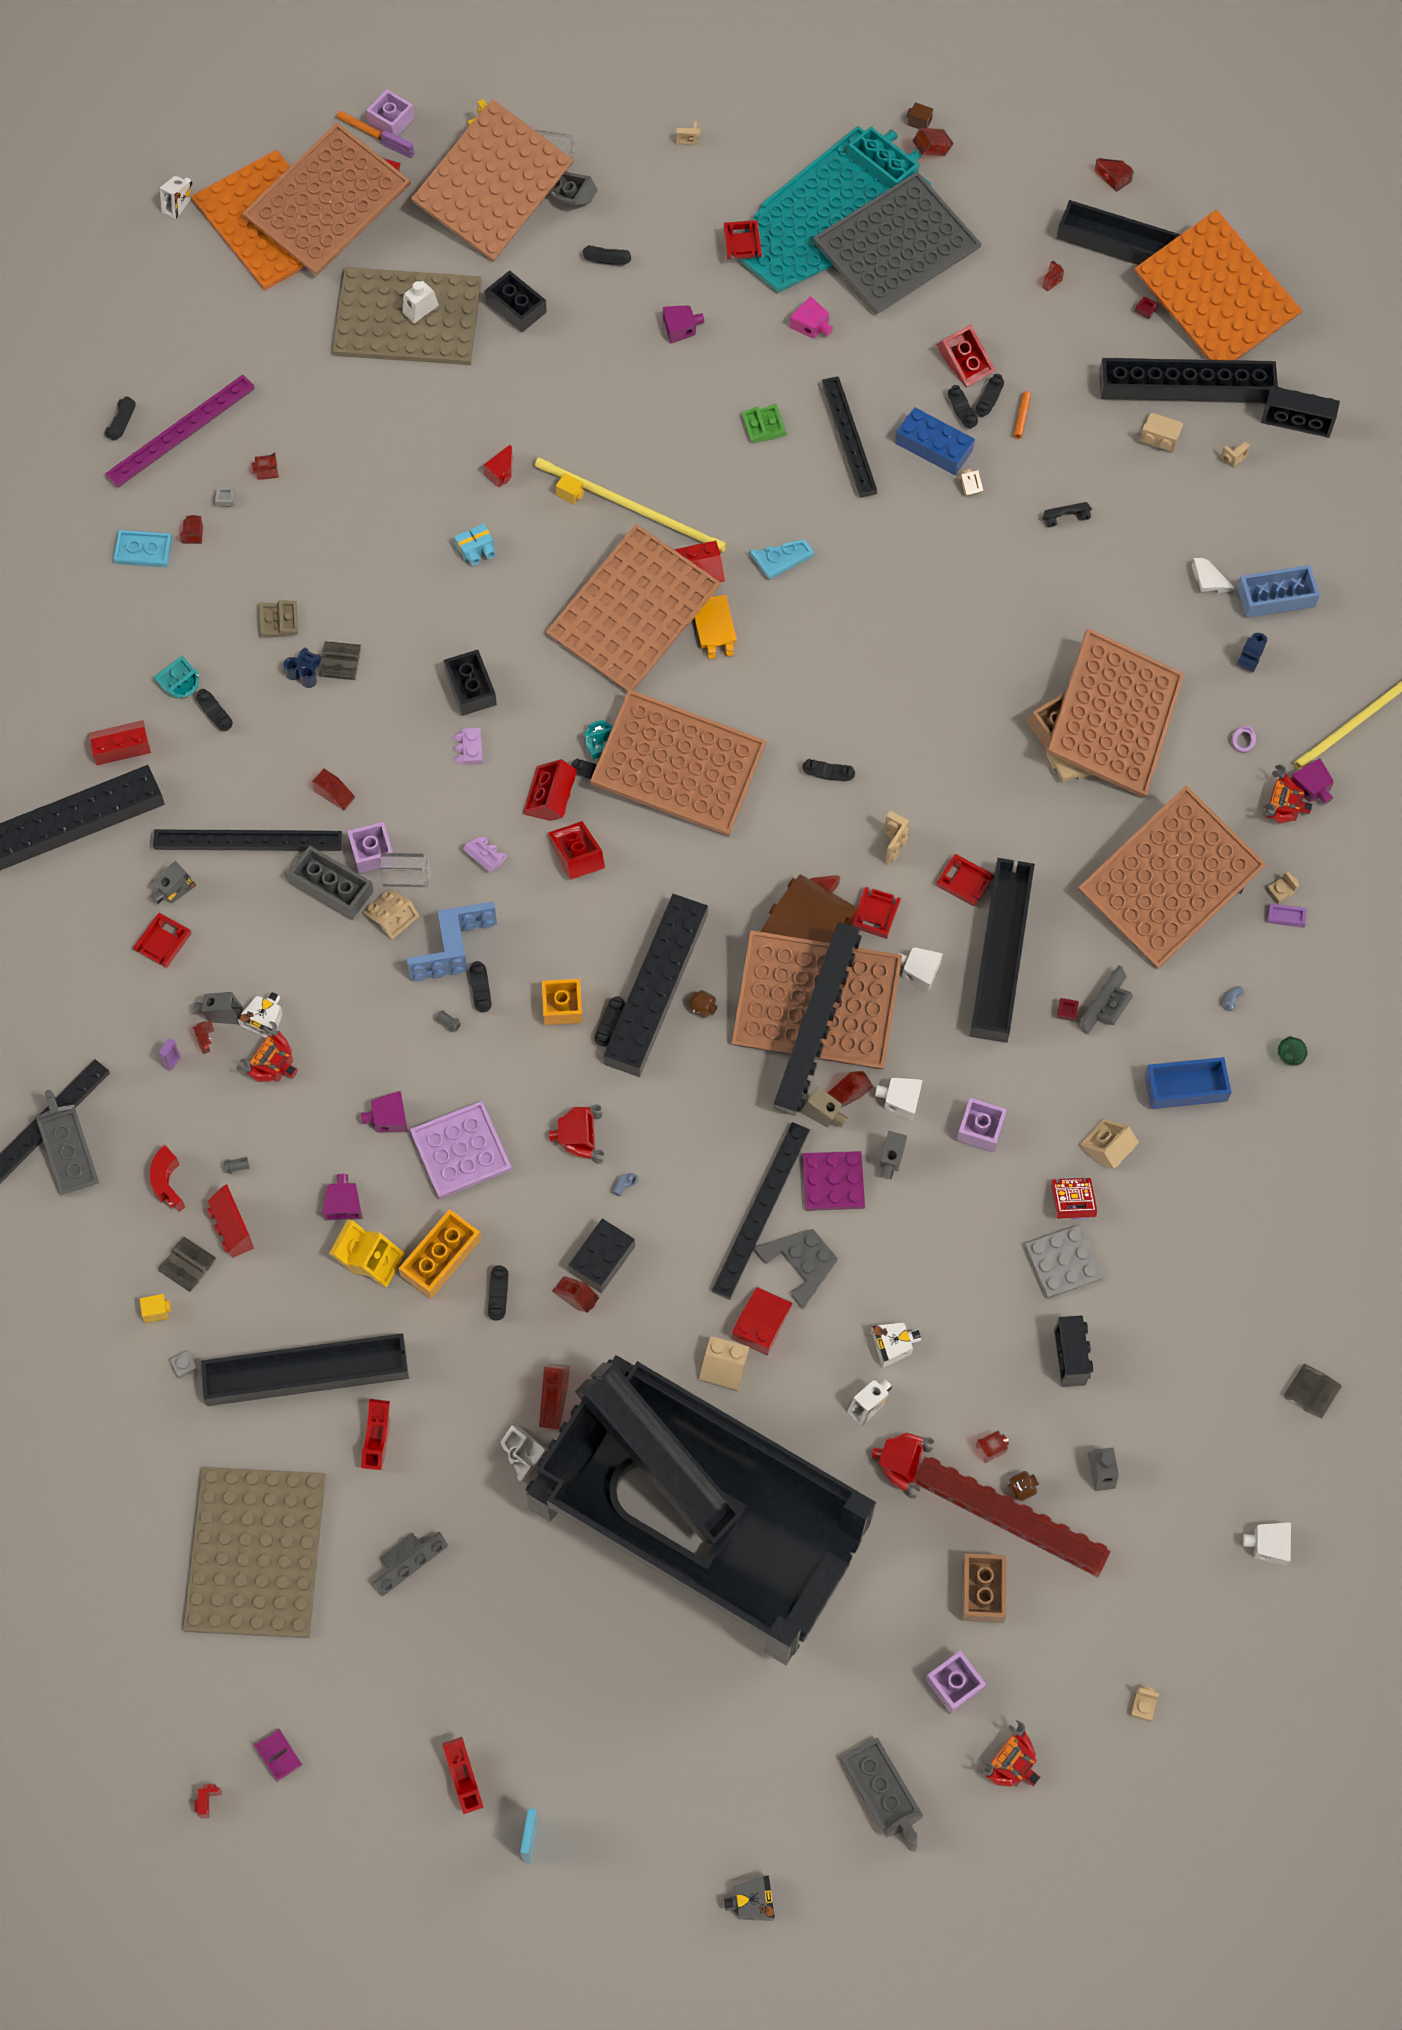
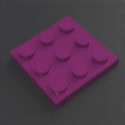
[803,1151,865,1211]

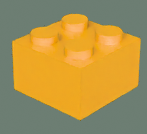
[542,979,582,1025]

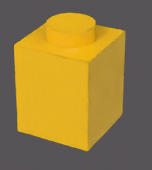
[556,473,584,505]
[140,1294,172,1323]

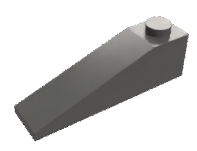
[549,172,598,205]

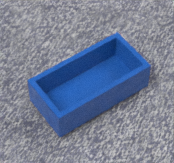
[895,407,975,475]
[1145,1057,1232,1109]

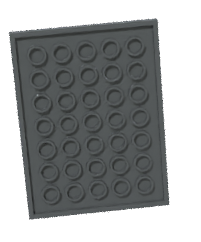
[812,171,981,315]

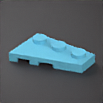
[750,539,814,580]

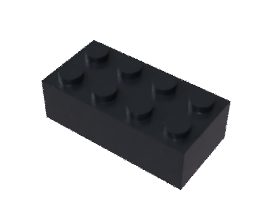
[1261,386,1340,438]

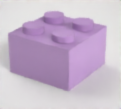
[366,89,415,136]
[347,822,395,873]
[957,1098,1007,1152]
[925,1650,986,1714]

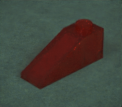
[539,1363,570,1429]

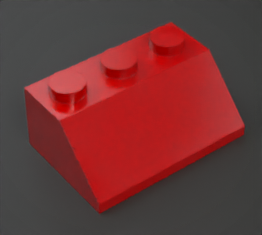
[673,540,725,583]
[89,720,151,766]
[523,759,577,821]
[207,1184,254,1258]

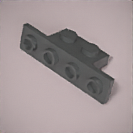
[1080,965,1133,1034]
[372,1531,448,1596]

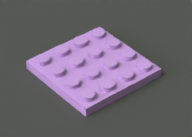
[410,1101,512,1199]

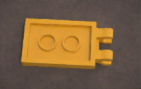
[694,595,737,659]

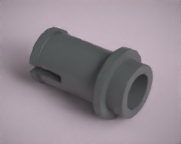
[436,1010,461,1032]
[224,1157,250,1174]

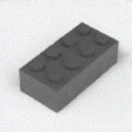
[288,846,374,920]

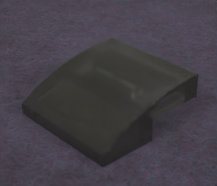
[319,641,361,680]
[158,1237,216,1292]
[1284,1363,1342,1419]

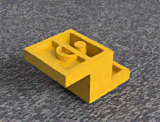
[329,1220,405,1287]

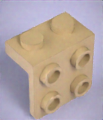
[1140,413,1183,452]

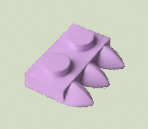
[452,728,483,765]
[463,837,507,872]

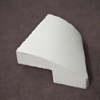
[1192,558,1234,593]
[501,1425,548,1482]

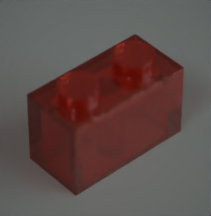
[912,128,954,156]

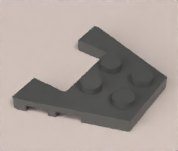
[755,1229,838,1309]

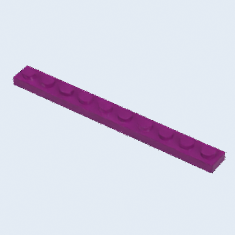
[105,375,255,488]

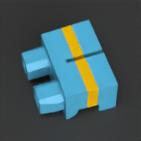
[454,523,495,566]

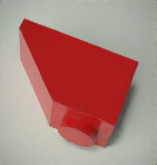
[484,445,513,488]

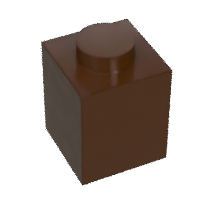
[906,102,934,132]

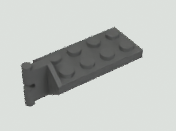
[36,1090,99,1196]
[841,1737,923,1851]

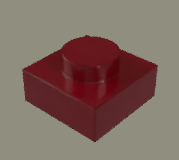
[1135,296,1159,319]
[1057,998,1079,1021]

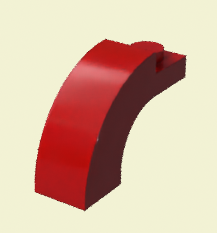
[150,1145,185,1212]
[361,1399,390,1470]
[442,1737,484,1815]

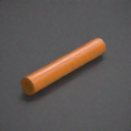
[337,110,383,140]
[1013,391,1031,439]

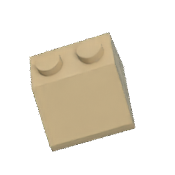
[1079,1119,1139,1169]
[699,1336,749,1391]

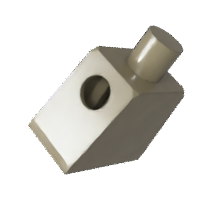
[801,1086,848,1128]

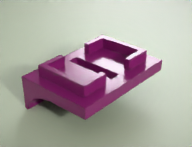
[254,1729,302,1782]

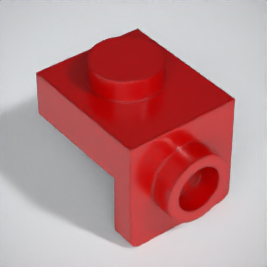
[194,1784,222,1818]

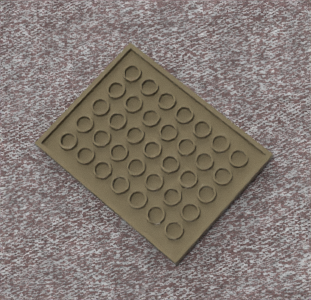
[332,267,482,365]
[183,1467,326,1638]

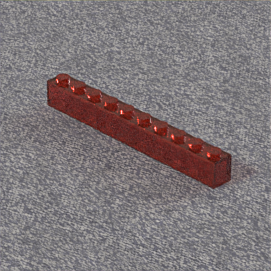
[913,1457,1111,1578]

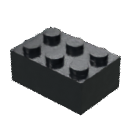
[485,270,547,333]
[443,649,497,716]
[568,1218,635,1294]
[1054,1315,1093,1387]

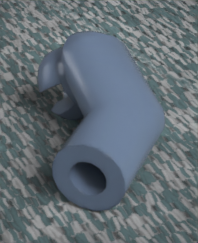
[1223,986,1244,1011]
[612,1173,638,1196]

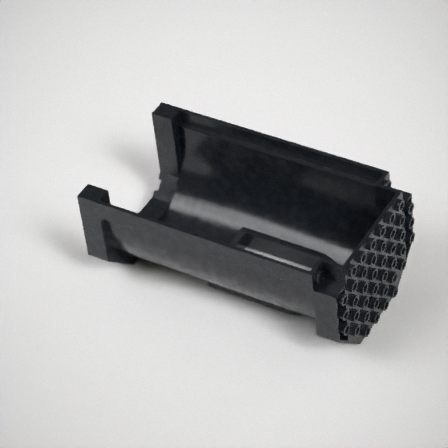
[525,1355,877,1666]

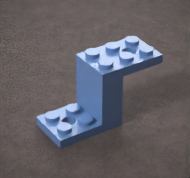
[407,901,497,981]

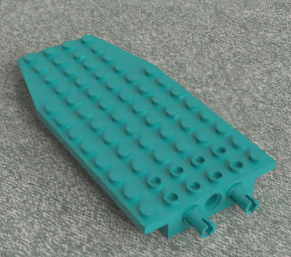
[732,126,931,293]

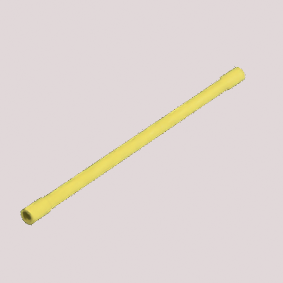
[535,457,727,553]
[1294,681,1402,770]

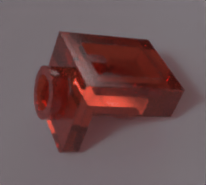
[1043,260,1064,292]
[193,1021,214,1055]

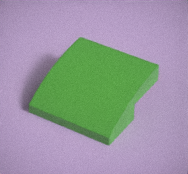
[742,403,787,442]

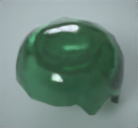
[1278,1036,1308,1066]

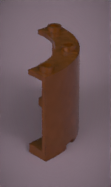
[747,874,858,948]

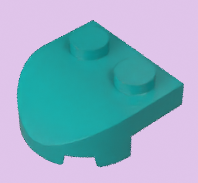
[153,655,199,699]
[584,720,614,760]

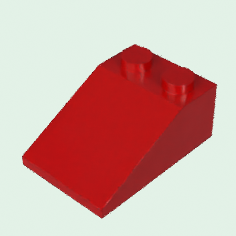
[936,325,996,387]
[548,821,605,880]
[732,1287,793,1356]

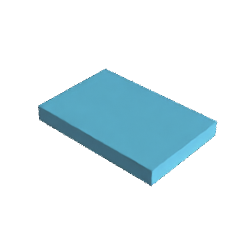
[113,530,173,567]
[520,1808,539,1863]

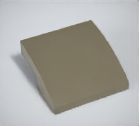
[258,600,298,637]

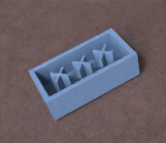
[1237,565,1320,618]

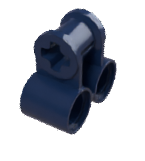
[1237,632,1268,672]
[283,647,322,688]

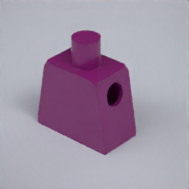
[662,305,704,344]
[1290,758,1334,804]
[361,1091,408,1133]
[323,1174,363,1221]

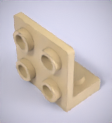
[884,811,910,866]
[363,889,420,940]

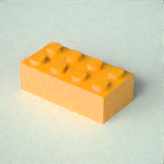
[399,1209,482,1299]

